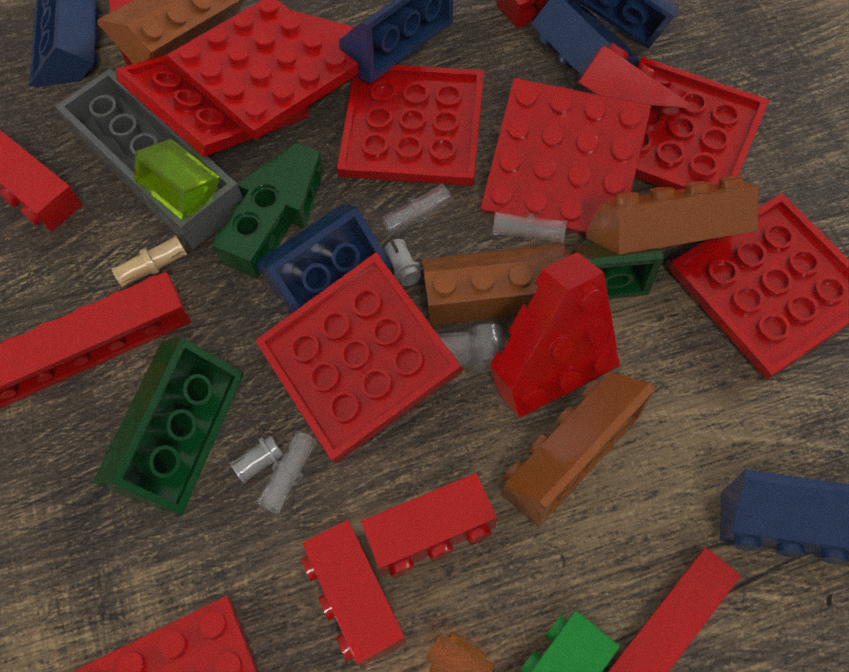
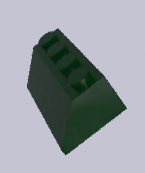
[92,337,244,515]

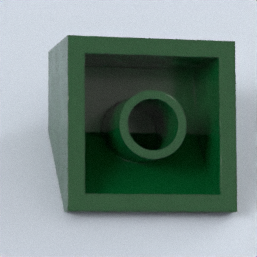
[572,242,664,299]

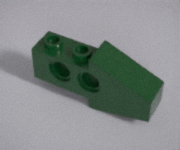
[213,142,324,279]

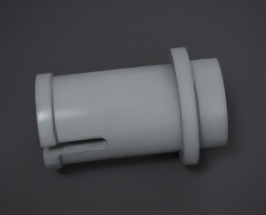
[384,239,421,286]
[230,436,284,484]

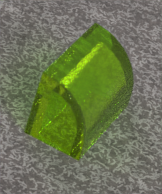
[134,139,219,220]

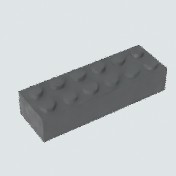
[55,68,243,250]

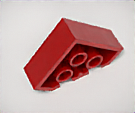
[490,252,620,418]

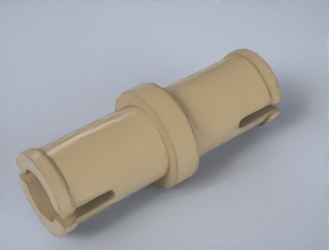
[112,235,188,288]

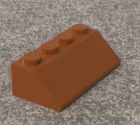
[97,0,244,64]
[586,176,759,255]
[421,243,572,326]
[502,372,656,528]

